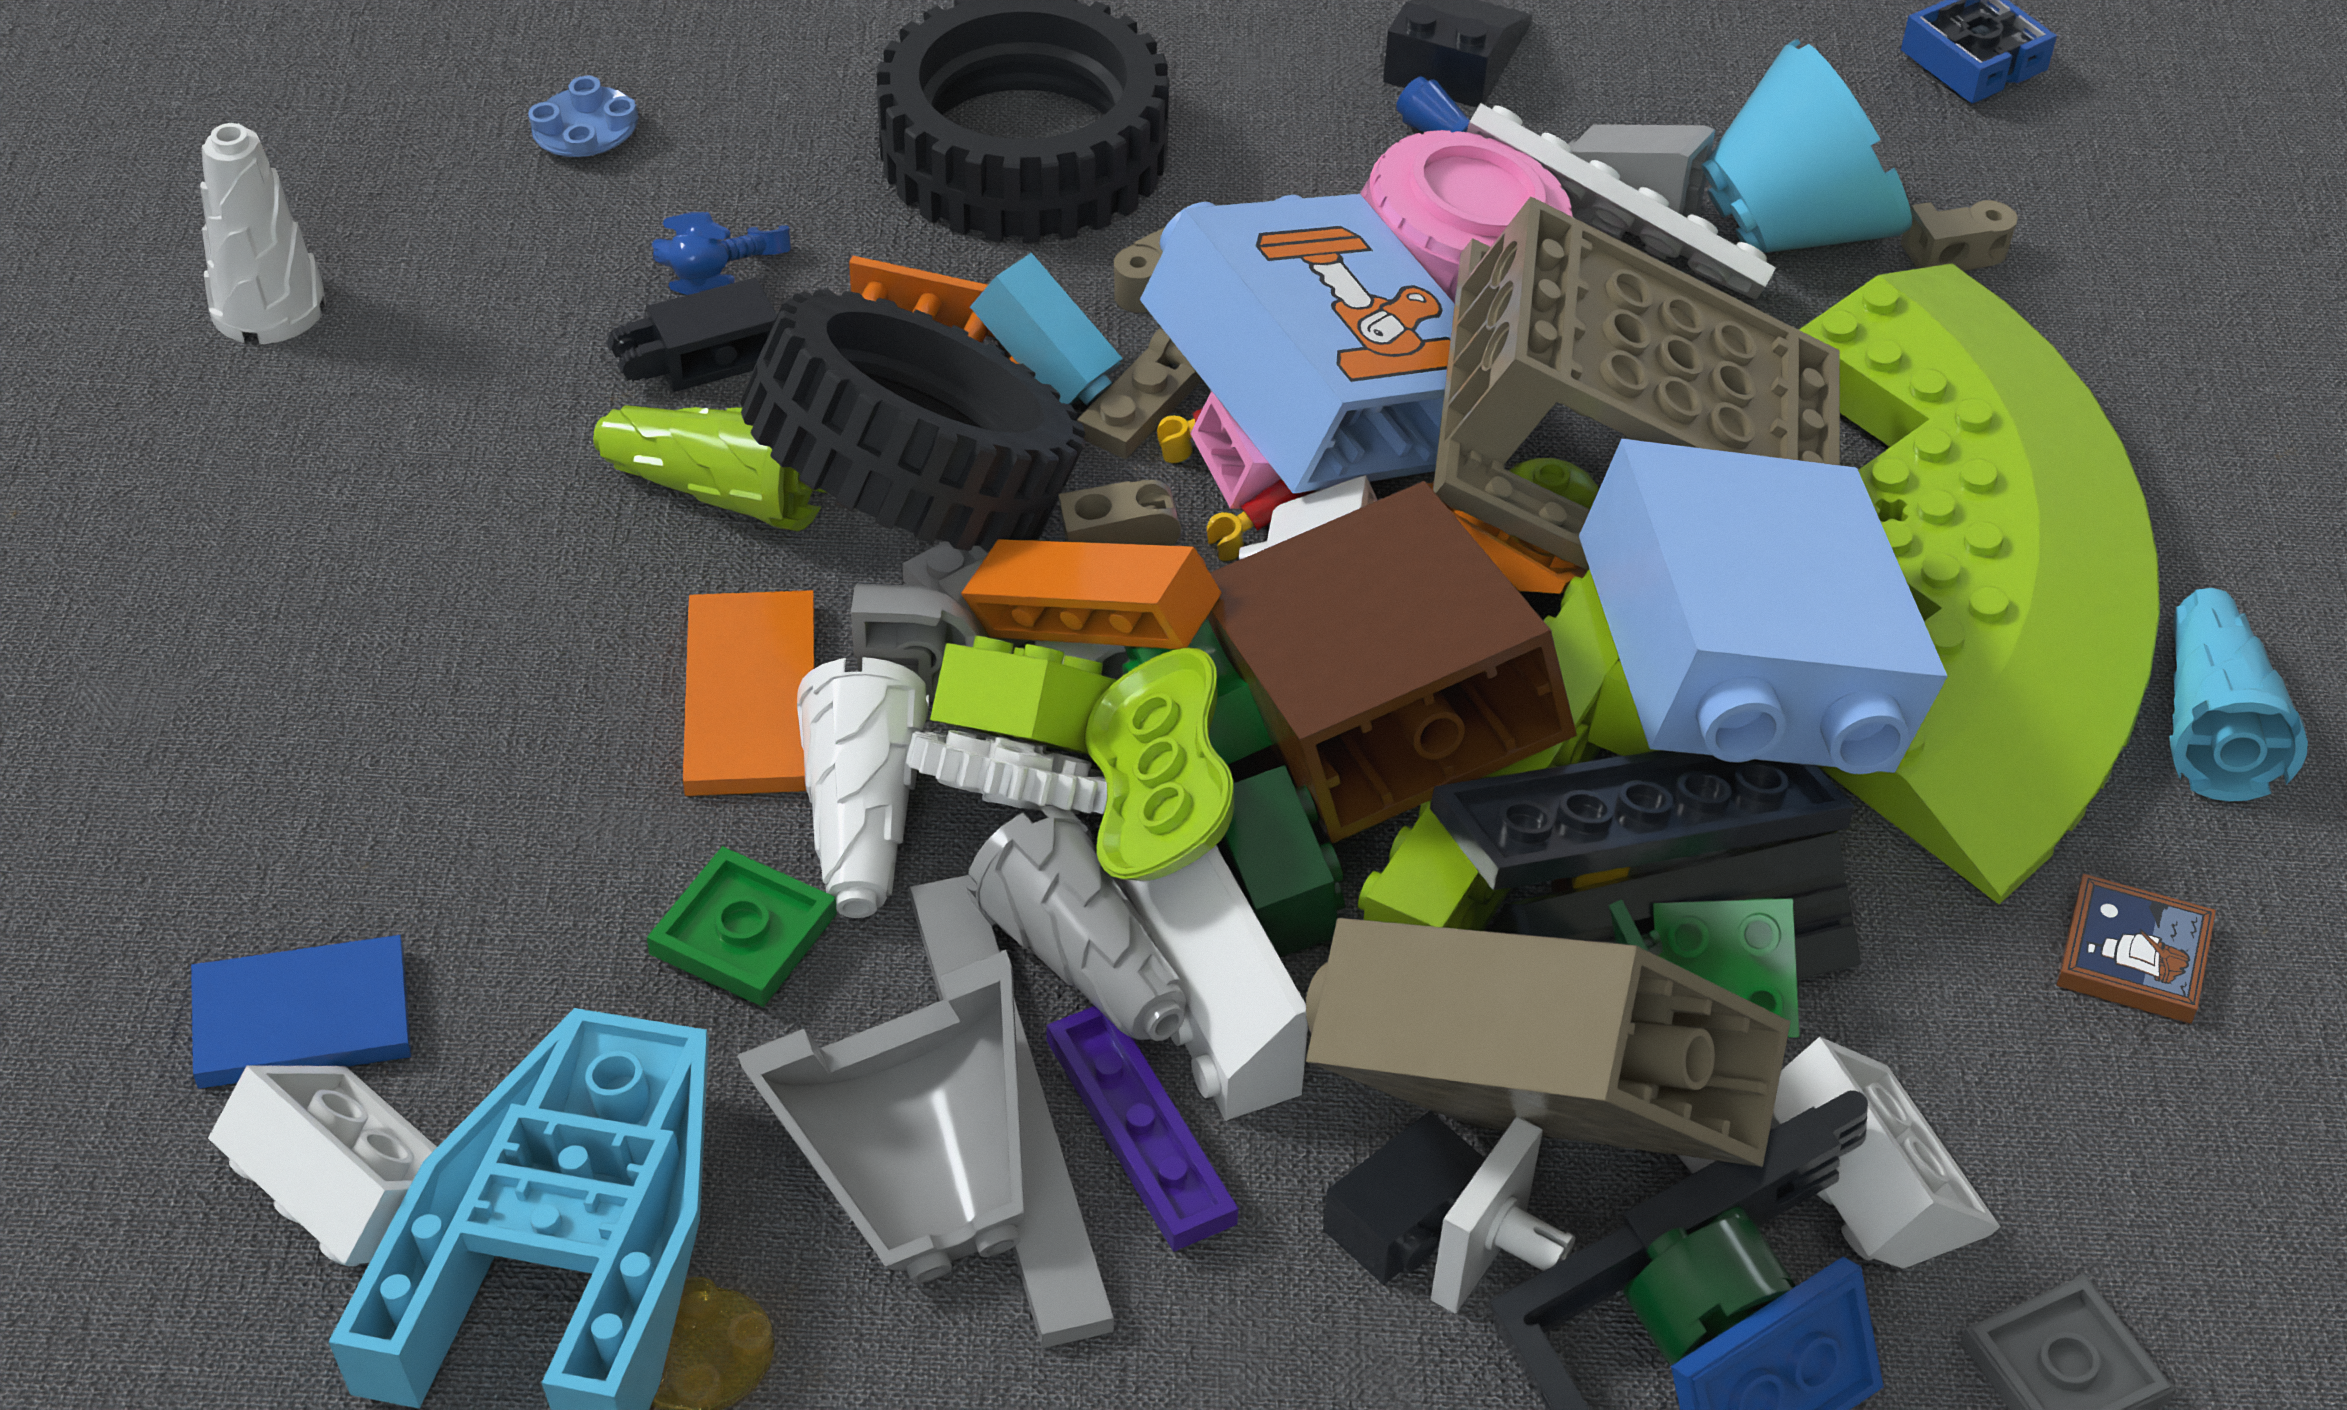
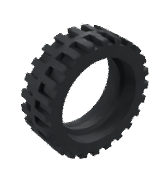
[876,0,1170,243]
[740,289,1085,553]

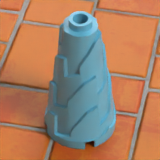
[2169,588,2308,802]

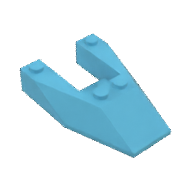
[328,1008,709,1410]

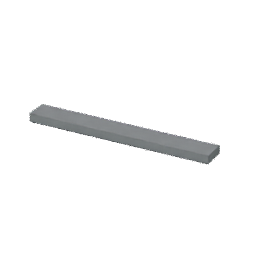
[910,875,1114,1348]

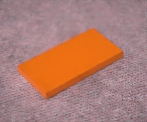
[683,590,815,796]

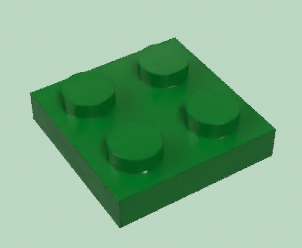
[647,846,837,1007]

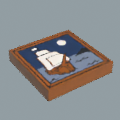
[2056,874,2216,1024]

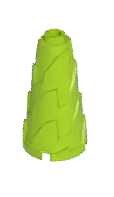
[593,405,827,531]

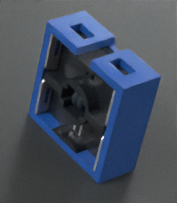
[1901,0,2057,104]

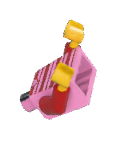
[1157,391,1314,561]

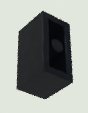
[1323,1111,1486,1286]

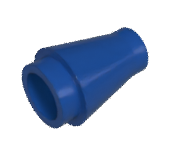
[1396,76,1470,133]

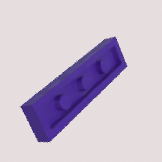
[1047,1006,1239,1252]

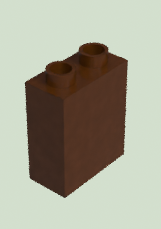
[1206,481,1577,843]

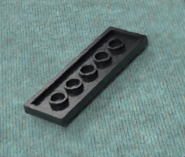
[1430,750,1855,891]

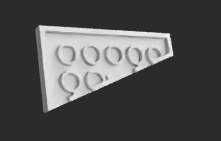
[1467,103,1776,300]

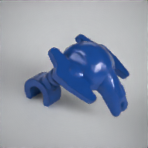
[652,212,791,295]

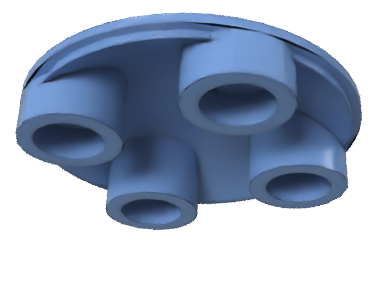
[528,76,638,157]

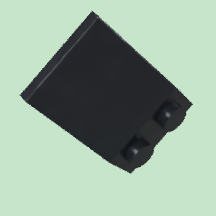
[1383,0,1533,108]

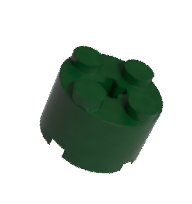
[1623,1207,1796,1366]

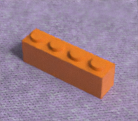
[961,539,1222,649]

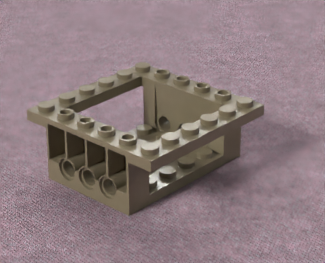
[1433,196,1840,570]

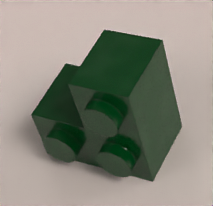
[1221,765,1346,958]

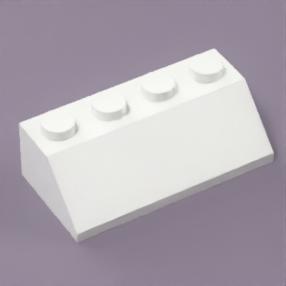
[1119,845,1308,1121]

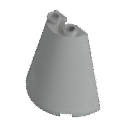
[738,950,1025,1284]

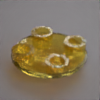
[651,1277,775,1410]

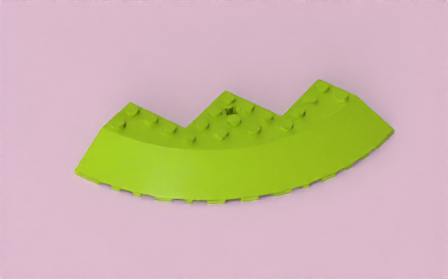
[1799,263,2160,904]

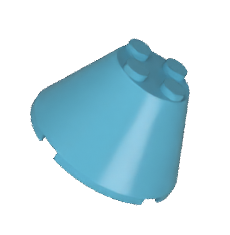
[1701,39,1912,253]

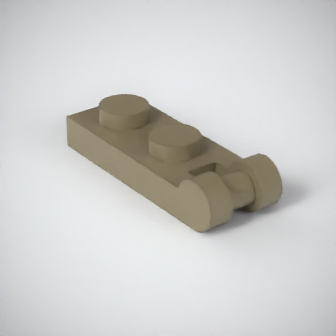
[1077,328,1203,460]

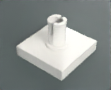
[1431,1117,1575,1314]

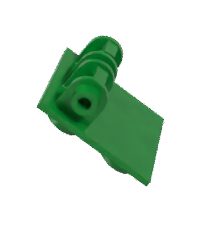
[1653,898,1800,1038]

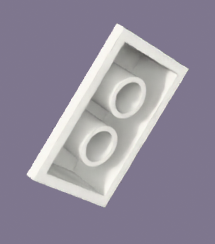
[1771,1037,2000,1269]
[208,1066,437,1267]

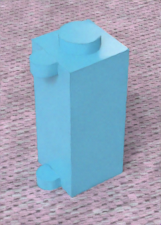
[970,253,1123,406]

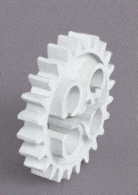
[906,730,1107,814]

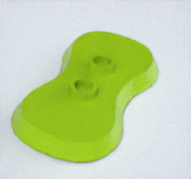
[1085,647,1234,882]

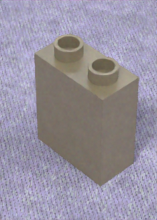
[1306,918,1791,1167]

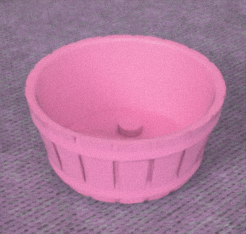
[1360,131,1572,304]

